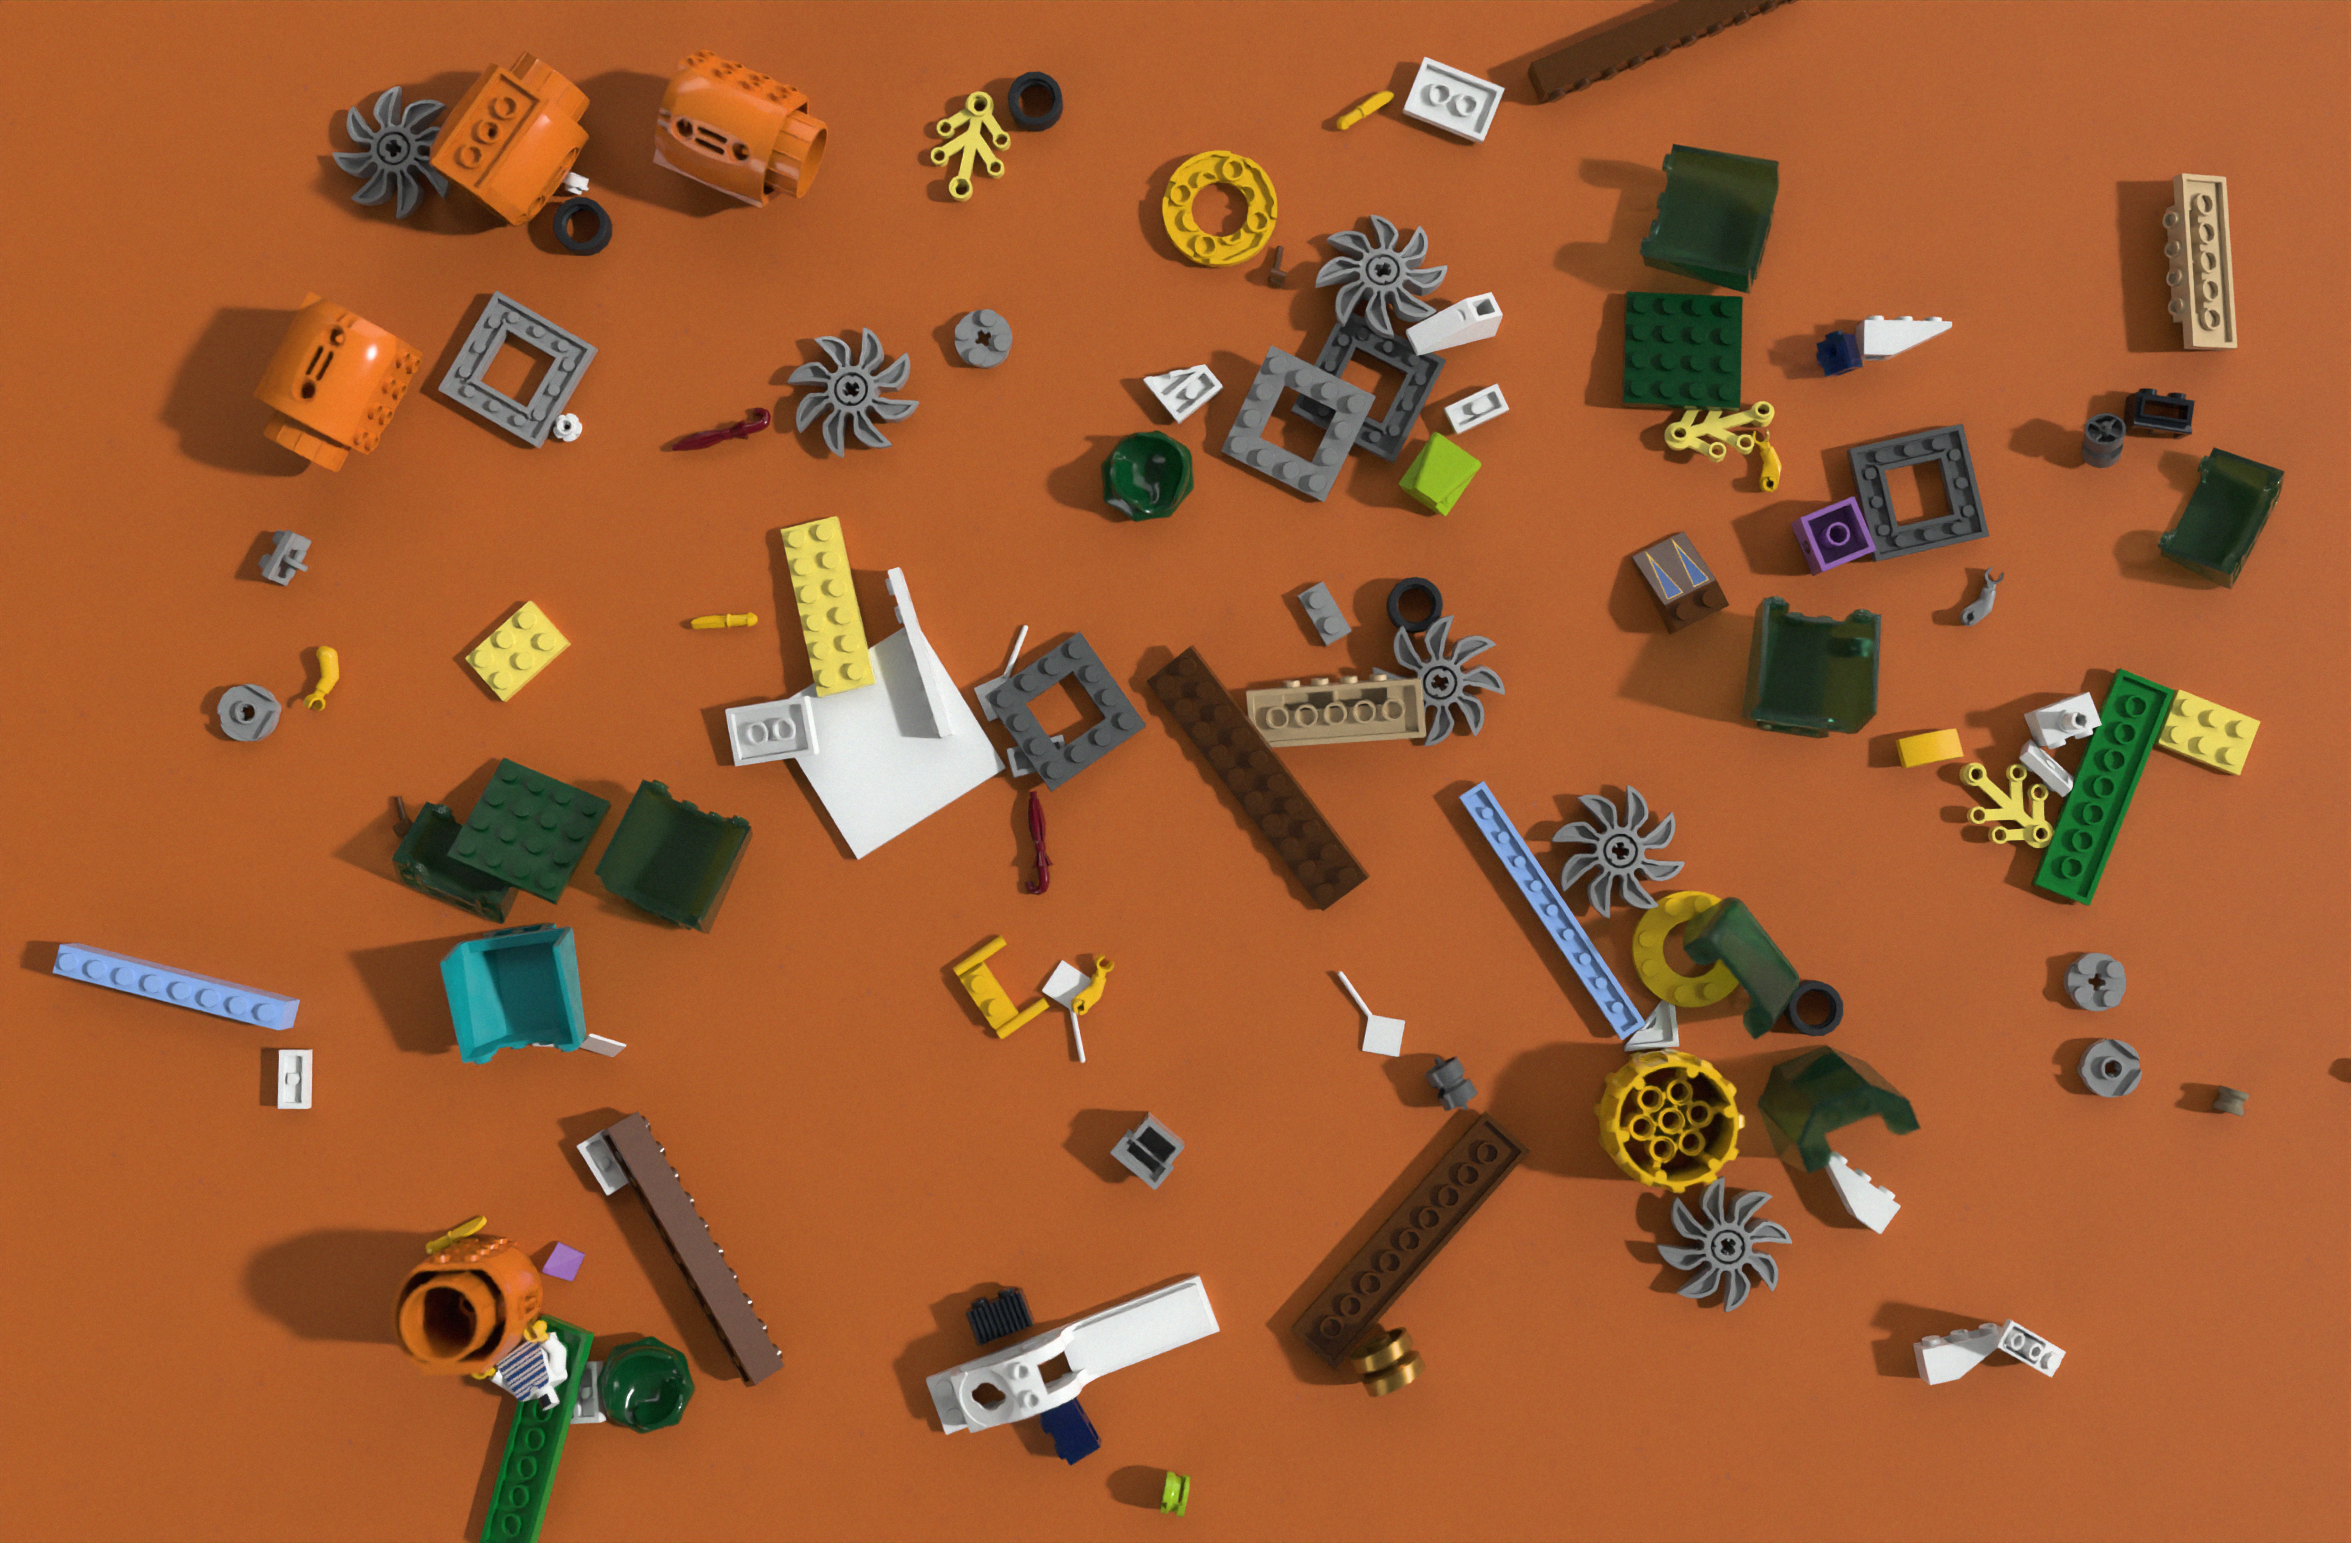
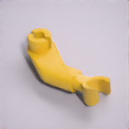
[1751,428,1782,492]
[303,646,339,711]
[1071,954,1114,1015]

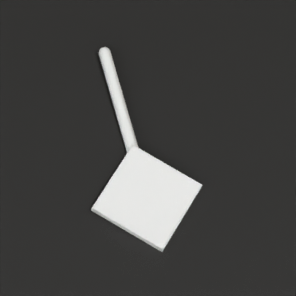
[974,625,1028,722]
[1042,960,1091,1063]
[1338,971,1405,1057]
[532,1034,626,1057]

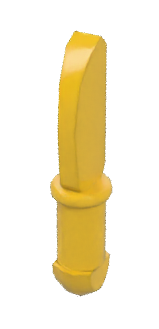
[1336,91,1395,130]
[691,612,758,629]
[425,1216,487,1255]

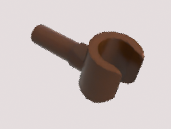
[1268,246,1287,288]
[393,796,416,839]

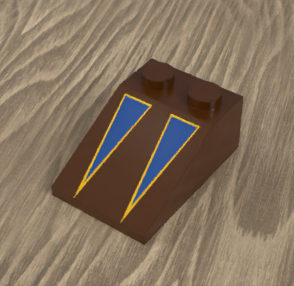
[1631,531,1729,634]

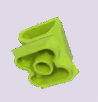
[1398,432,1482,517]

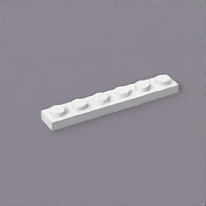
[885,567,954,739]

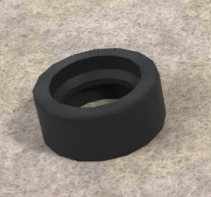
[1008,71,1063,132]
[553,197,613,256]
[1386,577,1443,634]
[1783,980,1844,1036]

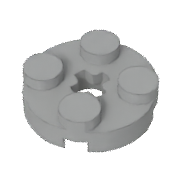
[955,309,1013,369]
[218,684,282,742]
[2063,952,2126,1011]
[2077,1038,2142,1098]

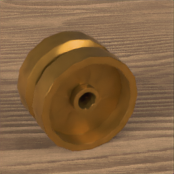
[1350,1327,1426,1397]

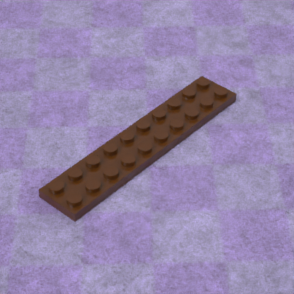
[1147,645,1370,911]
[1290,1111,1530,1370]

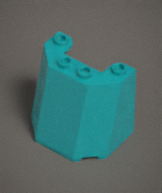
[440,922,587,1064]

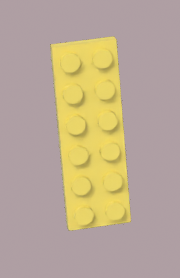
[781,516,876,698]

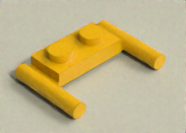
[953,935,1050,1039]

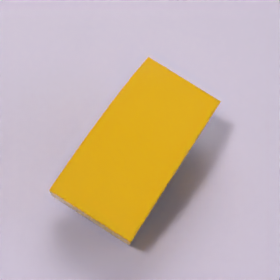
[1895,728,1964,769]

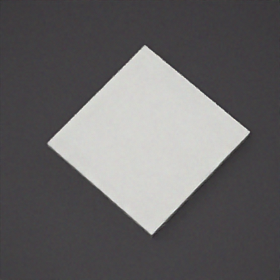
[789,627,1006,860]

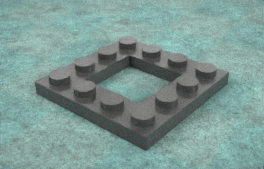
[1291,312,1446,464]
[1847,424,1989,563]
[984,632,1147,792]

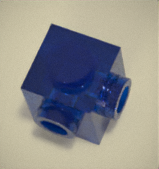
[1816,330,1863,377]

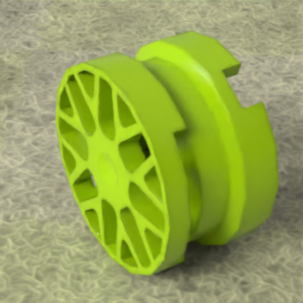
[1160,1471,1190,1518]

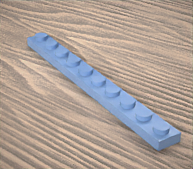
[1458,781,1646,1040]

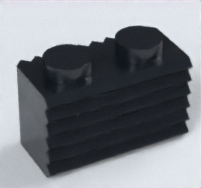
[965,1286,1034,1346]

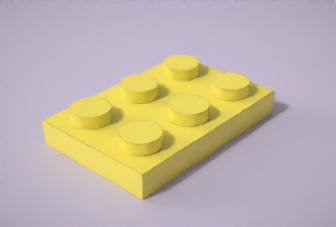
[465,601,571,702]
[2154,689,2261,776]

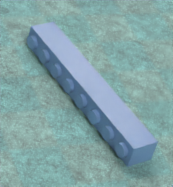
[52,943,300,1030]

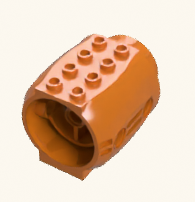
[653,49,828,209]
[429,51,590,227]
[253,291,423,473]
[391,1237,543,1376]

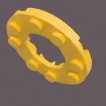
[1162,150,1278,267]
[1631,891,1750,1007]

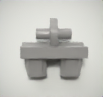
[258,529,312,586]

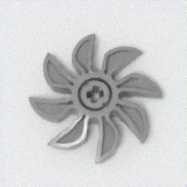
[333,86,451,219]
[1316,215,1447,339]
[787,327,919,458]
[1373,615,1505,746]
[1551,785,1685,918]
[1656,1176,1792,1312]

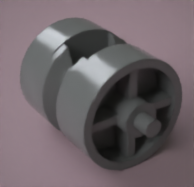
[2081,413,2126,468]
[1424,1056,1478,1111]

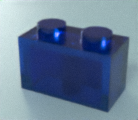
[1039,1397,1101,1466]

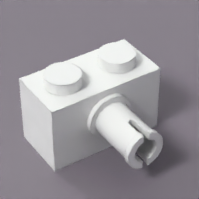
[2024,692,2102,749]

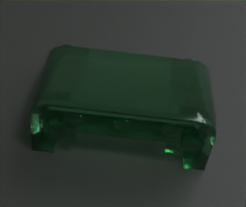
[2158,448,2285,590]
[391,802,519,924]
[1682,897,1800,1040]

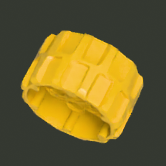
[1594,1048,1745,1193]

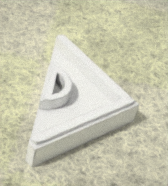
[1624,1000,1679,1051]

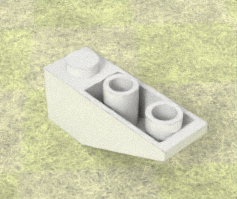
[1406,292,1503,356]
[1855,316,1952,361]
[1818,1150,1901,1235]
[1993,1318,2066,1378]
[1913,1323,2002,1385]

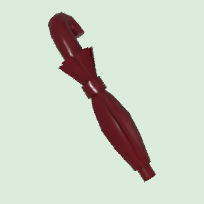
[672,407,771,451]
[1025,791,1053,895]

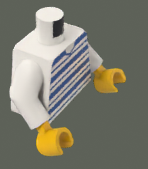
[472,1320,568,1411]

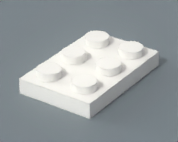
[1402,57,1505,145]
[725,696,819,766]

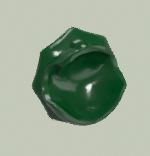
[1101,430,1194,522]
[596,1336,695,1434]

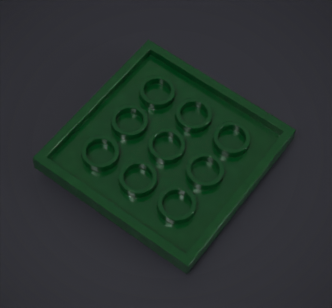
[1622,291,1743,412]
[447,758,611,905]

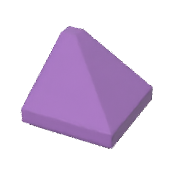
[542,1242,585,1281]

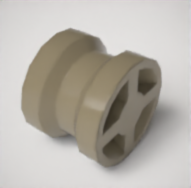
[2212,1085,2250,1117]

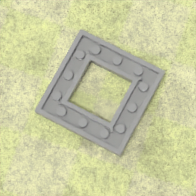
[438,290,598,448]
[1221,345,1376,502]

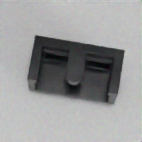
[2123,388,2195,439]

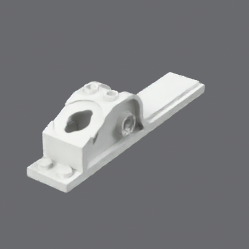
[926,1274,1220,1435]

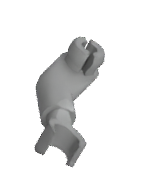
[1960,567,2004,626]

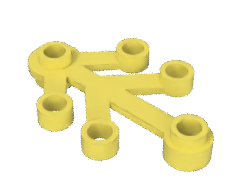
[931,92,1011,202]
[1664,401,1774,462]
[1959,763,2054,848]

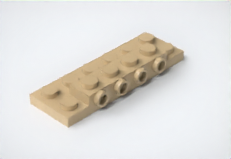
[2162,173,2237,351]
[1246,673,1426,748]

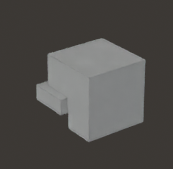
[1110,1112,1185,1191]

